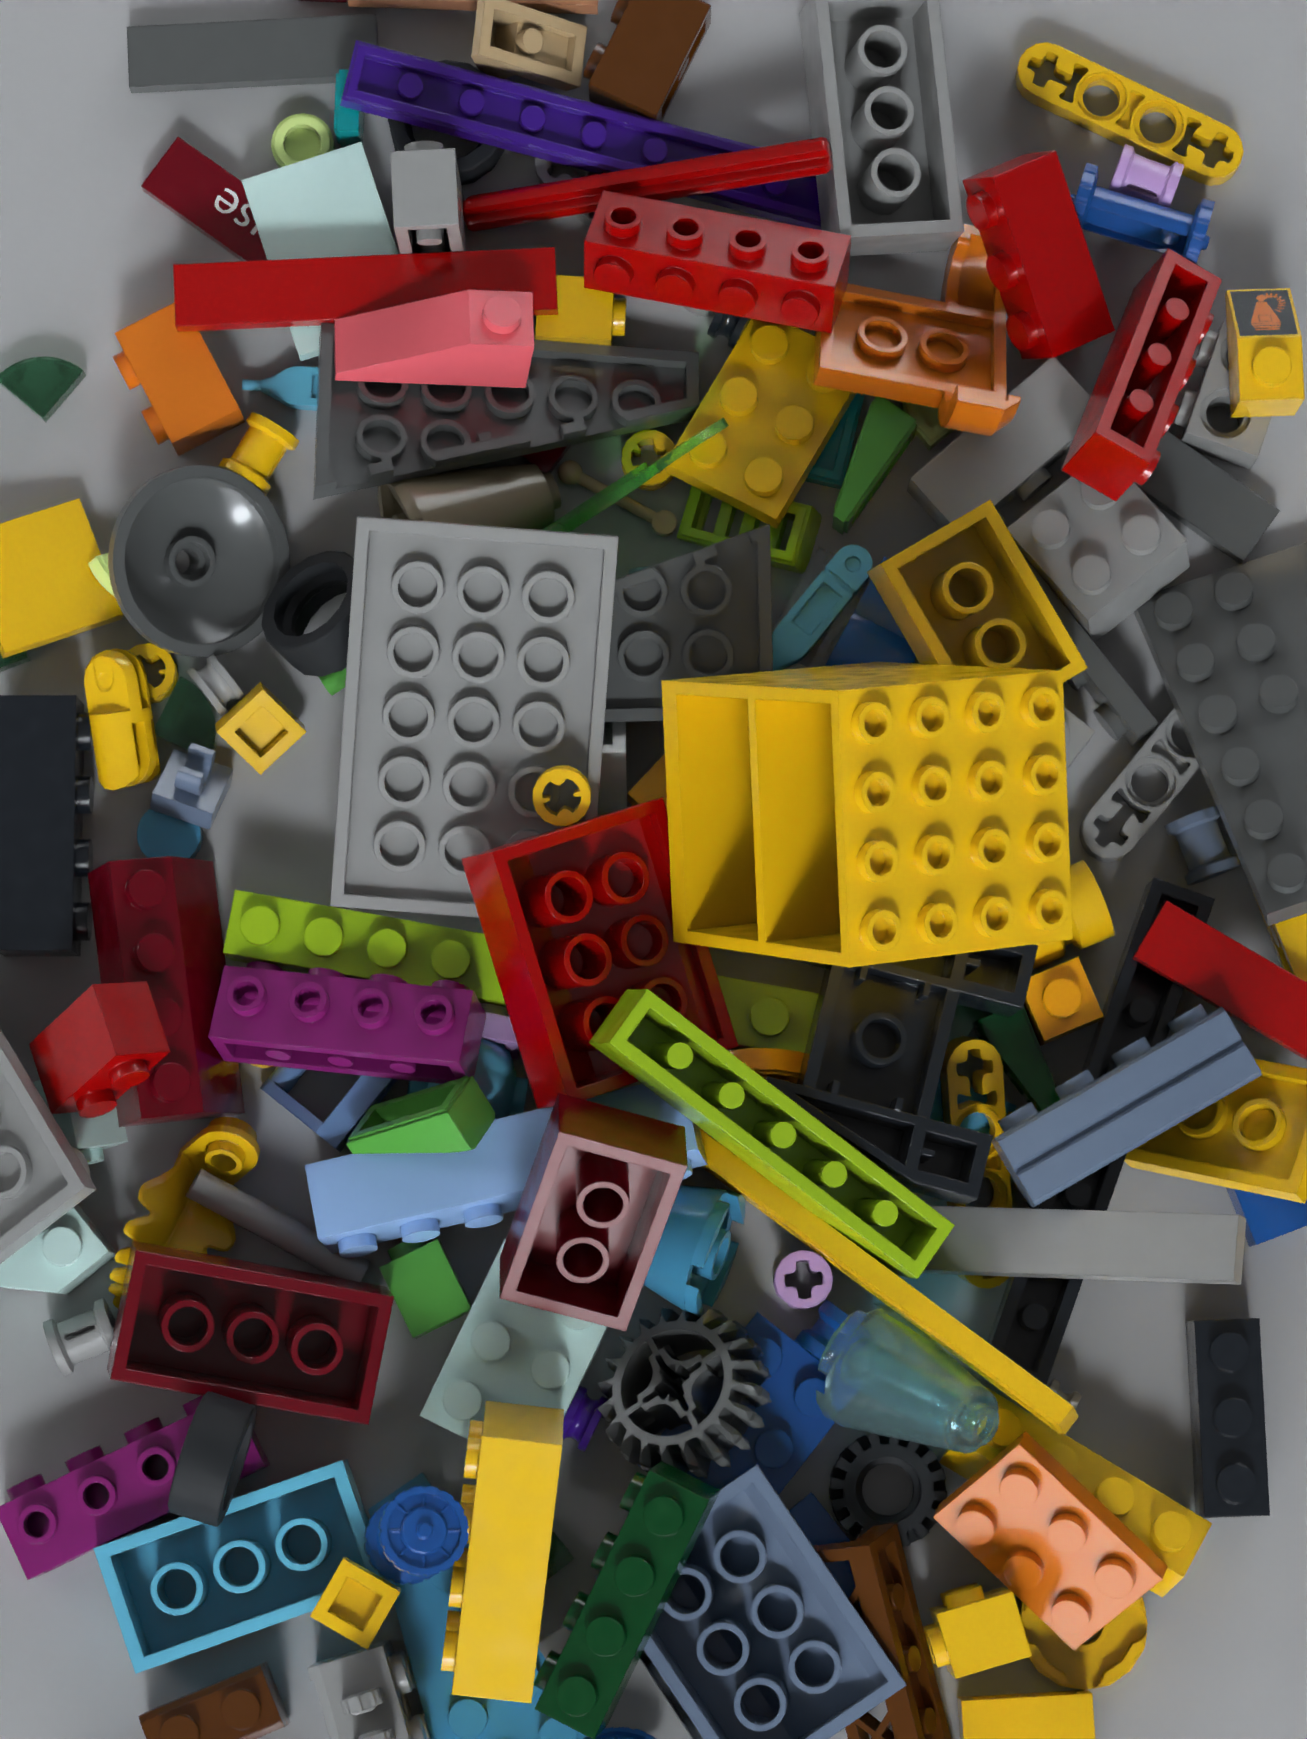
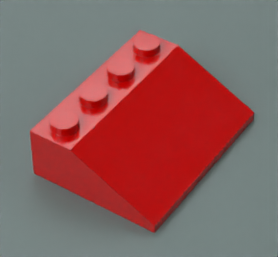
[461,797,738,1108]

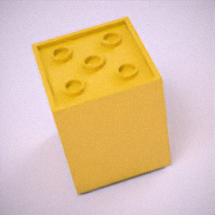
[661,662,1073,968]

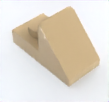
[471,0,587,91]

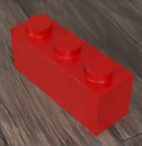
[962,150,1115,359]

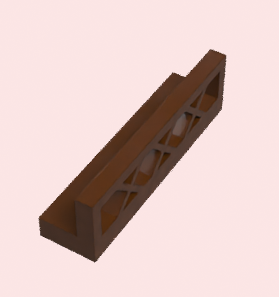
[813,1523,951,1739]

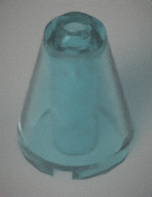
[816,1302,999,1453]

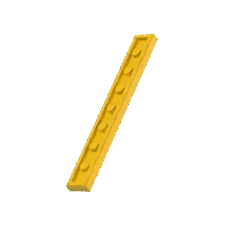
[700,1129,1079,1435]

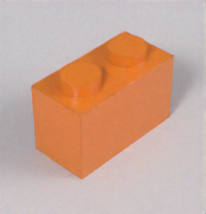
[112,303,245,456]

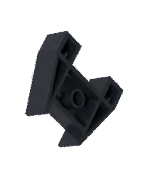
[764,944,1038,1205]

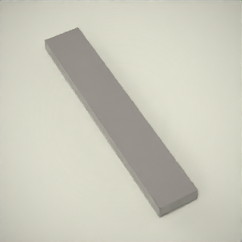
[922,1206,1246,1285]

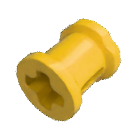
[218,412,299,496]

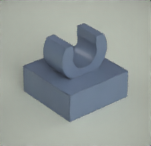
[150,742,233,830]

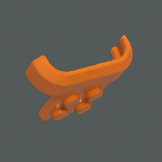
[814,224,1021,436]

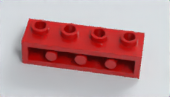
[584,190,851,334]
[1061,248,1222,501]

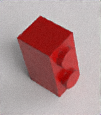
[29,981,171,1118]

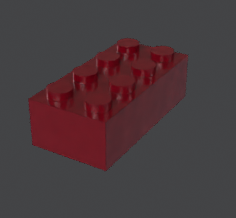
[107,1240,394,1425]

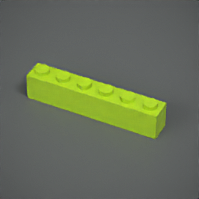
[589,989,955,1279]

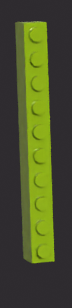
[223,889,819,1053]

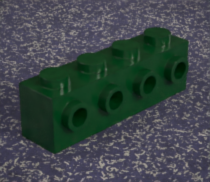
[534,1461,720,1739]

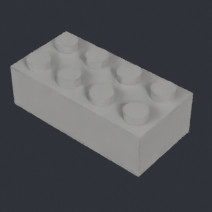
[799,0,964,256]

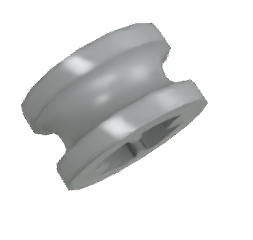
[186,654,245,717]

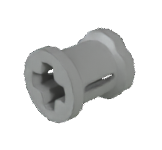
[43,1298,116,1376]

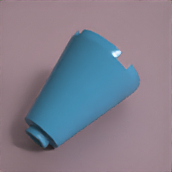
[644,1185,746,1317]

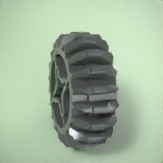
[598,1307,772,1479]

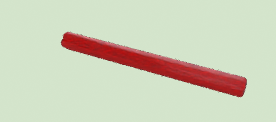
[463,137,832,232]

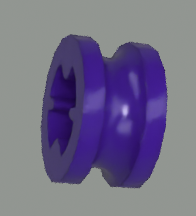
[563,1385,609,1452]

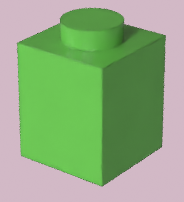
[379,1239,472,1339]

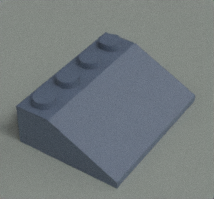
[594,1464,907,1739]

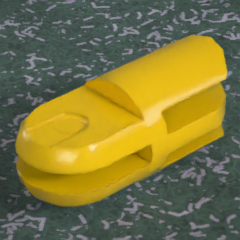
[84,648,161,790]

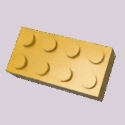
[441,1401,564,1703]

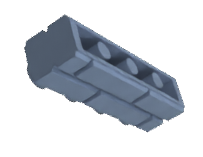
[992,1004,1262,1208]

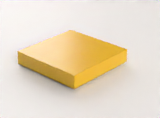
[0,498,124,658]

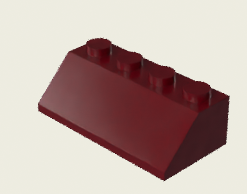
[87,856,245,1127]

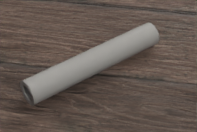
[186,1168,370,1282]

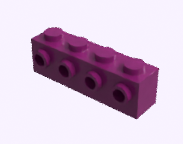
[208,961,486,1084]
[0,1395,270,1580]

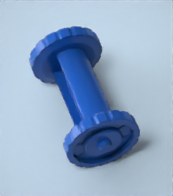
[1071,162,1215,264]
[364,1486,469,1585]

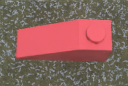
[334,289,534,388]

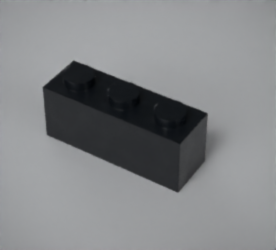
[1186,1318,1270,1518]

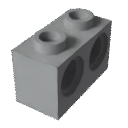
[1174,315,1272,470]

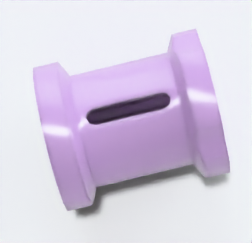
[1108,144,1184,208]
[773,1250,833,1310]

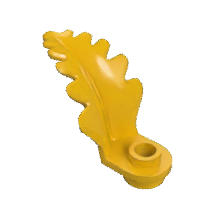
[108,1117,260,1309]

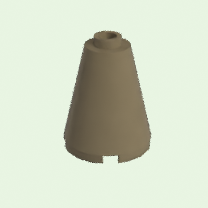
[378,463,561,530]

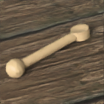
[558,460,677,537]

